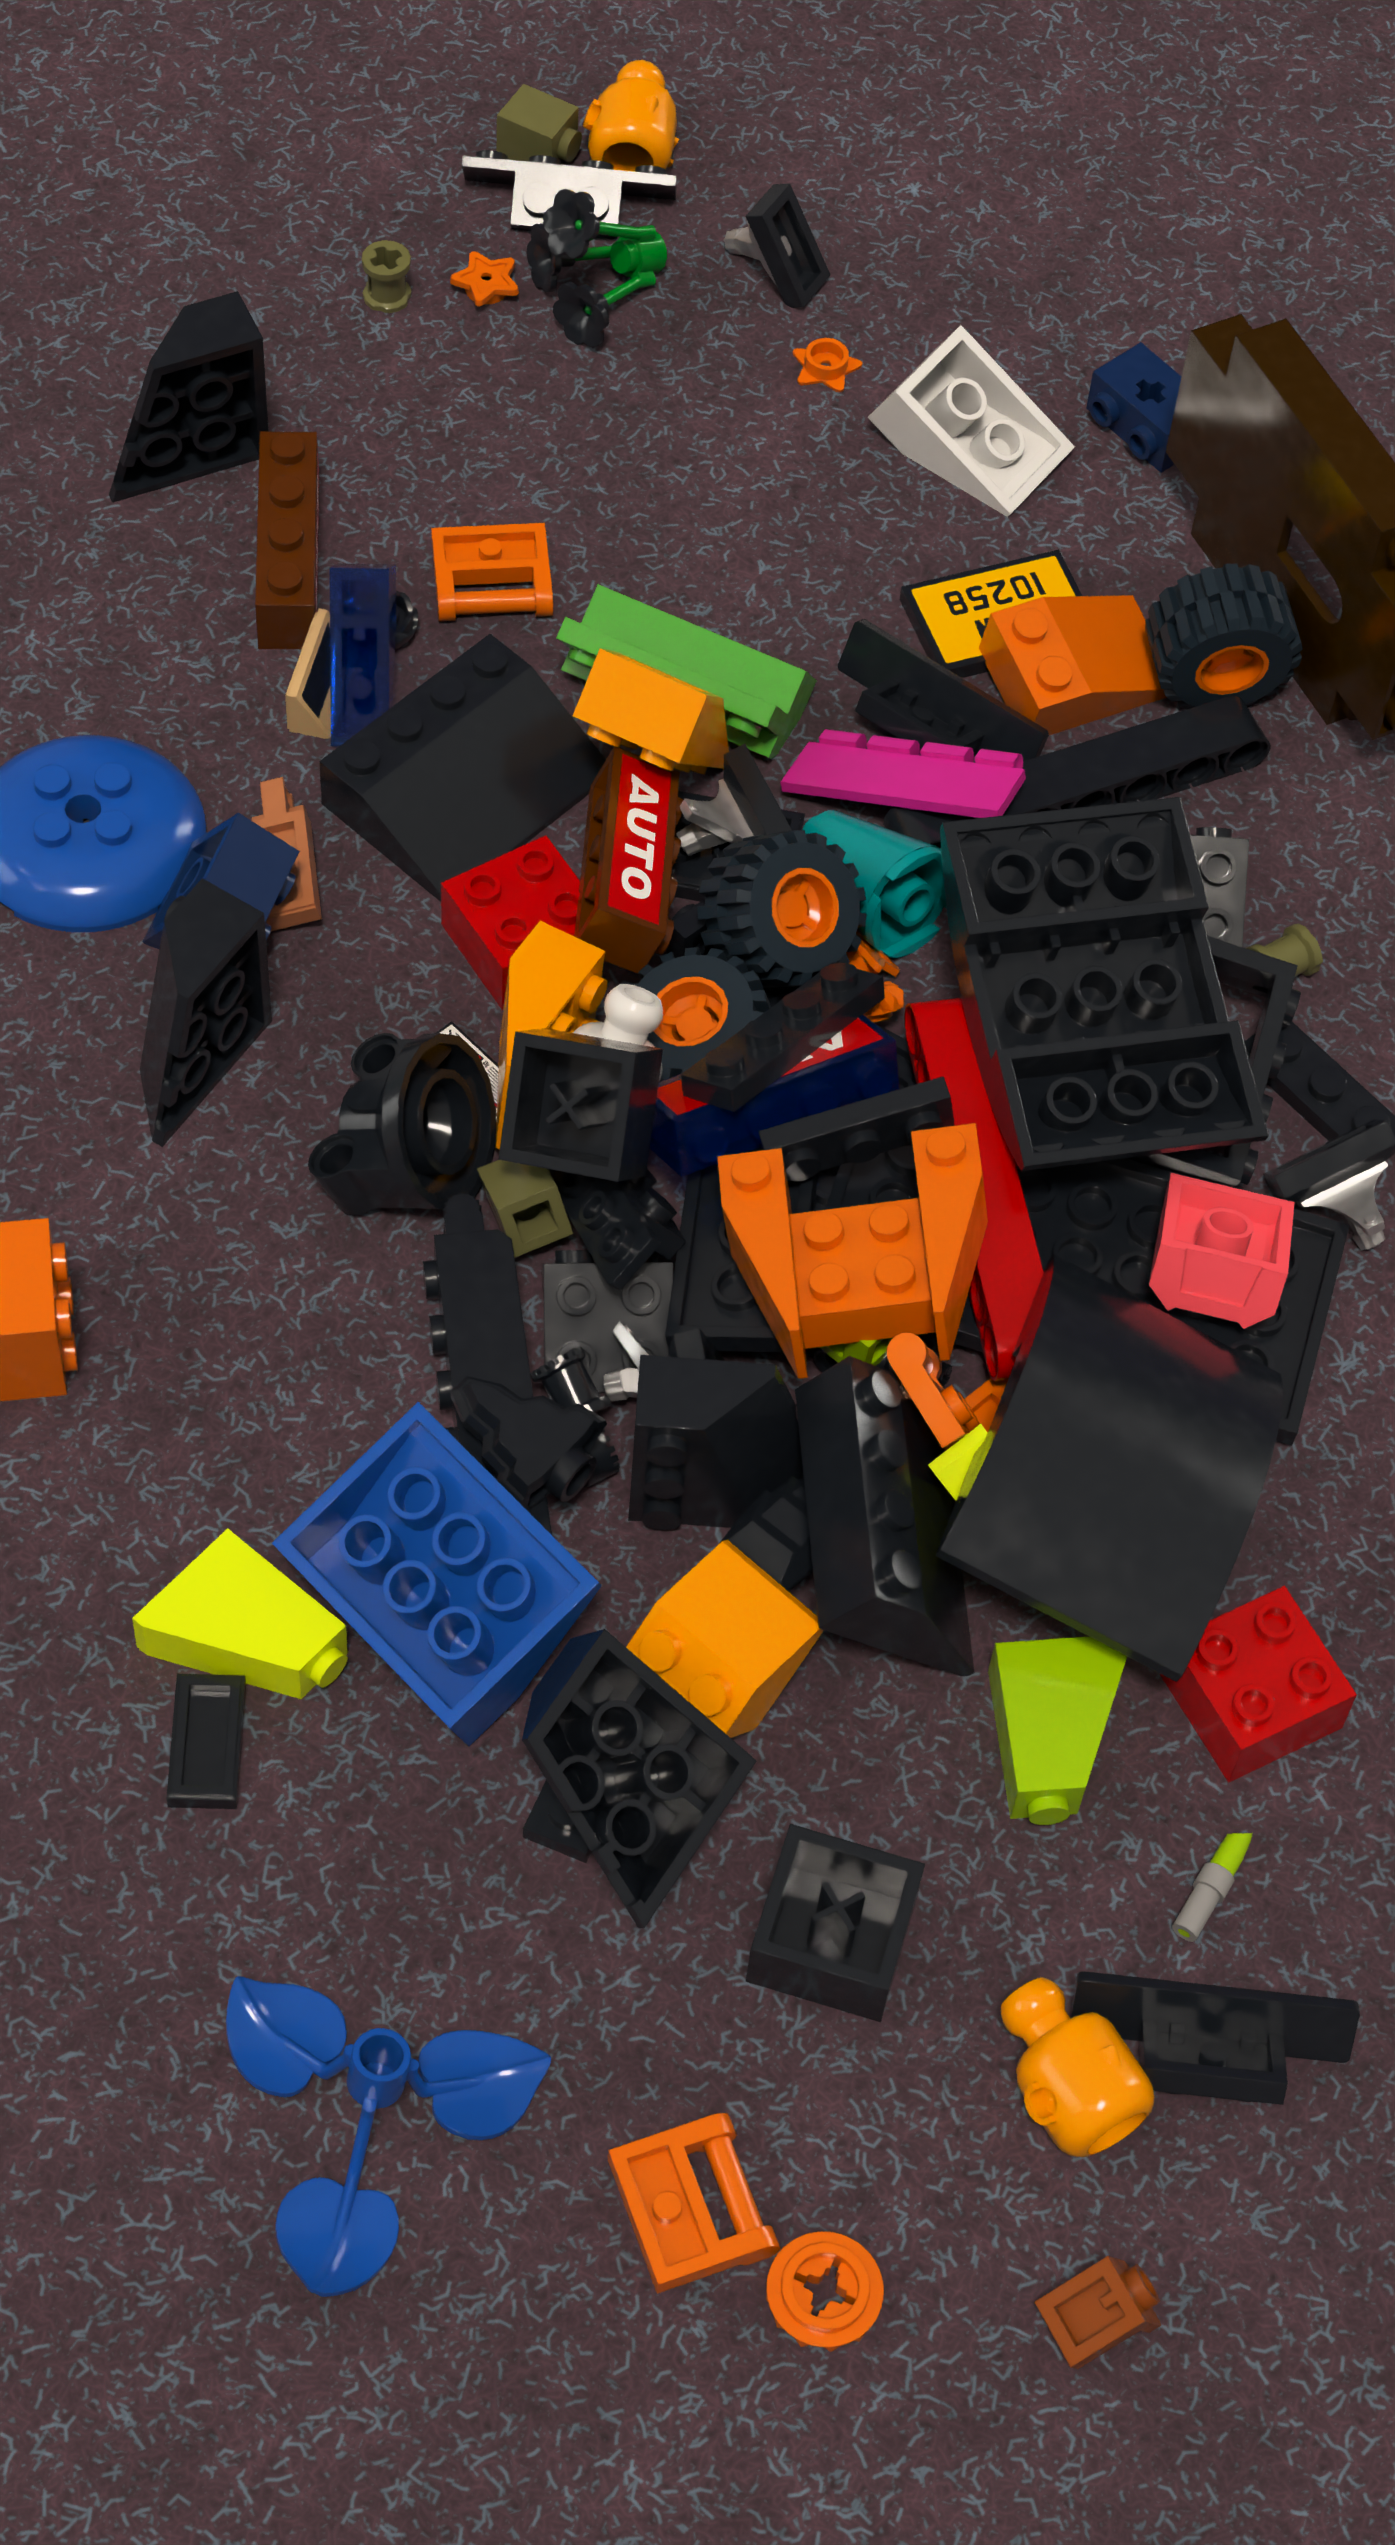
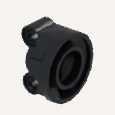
[308,1033,496,1216]

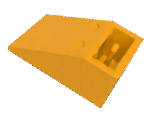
[572,648,729,775]
[495,921,608,1150]

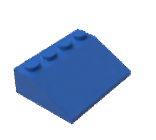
[272,1402,601,1746]

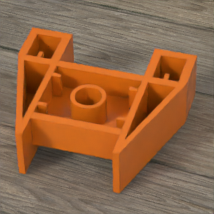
[717,1123,988,1379]

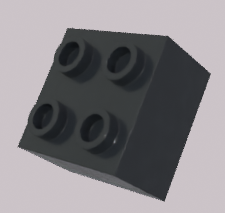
[498,1028,663,1182]
[746,1824,925,2022]

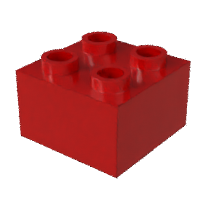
[441,835,606,1010]
[1159,1585,1357,1783]

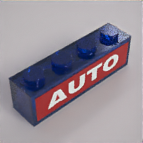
[650,1015,899,1177]

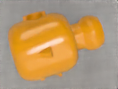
[583,60,679,171]
[1001,1977,1154,2157]

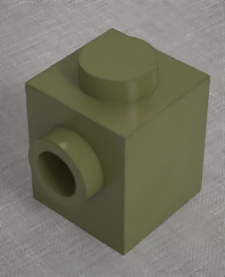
[496,84,582,165]
[477,1160,573,1258]

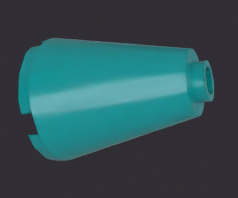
[802,810,947,958]

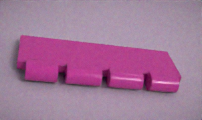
[780,729,1026,818]

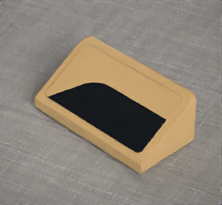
[285,608,359,739]

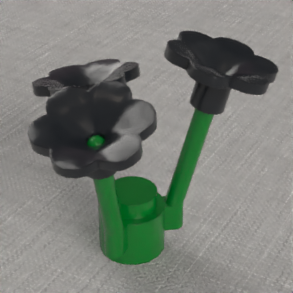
[526,189,667,348]

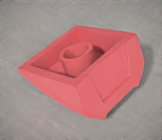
[1149,1173,1295,1329]

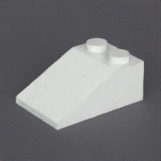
[868,325,1075,517]

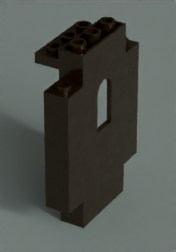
[1166,314,1395,740]

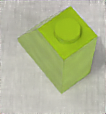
[988,1637,1127,1825]

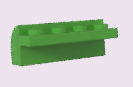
[556,584,817,758]

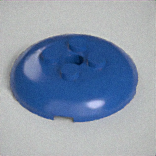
[0,735,207,933]

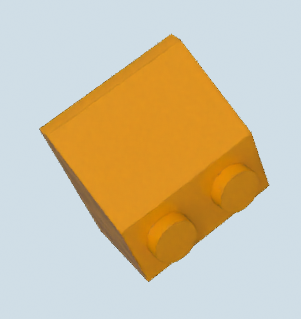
[626,1540,824,1738]

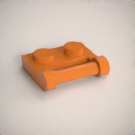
[431,523,553,622]
[887,1333,980,1450]
[608,2113,781,2294]

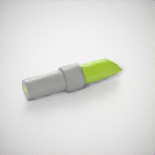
[1172,1833,1252,1942]

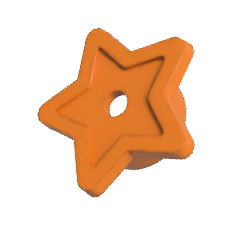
[450,251,519,306]
[793,338,863,392]
[846,930,900,977]

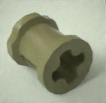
[362,240,411,313]
[1246,923,1323,977]

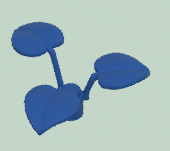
[226,1976,551,2297]

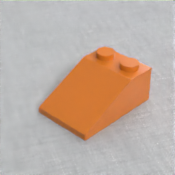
[979,595,1167,735]

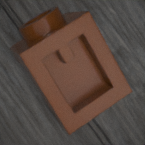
[1035,2256,1161,2369]

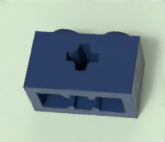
[1086,342,1182,473]

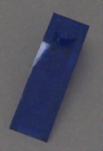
[330,563,396,746]

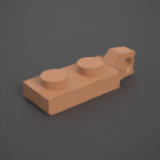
[252,777,322,931]

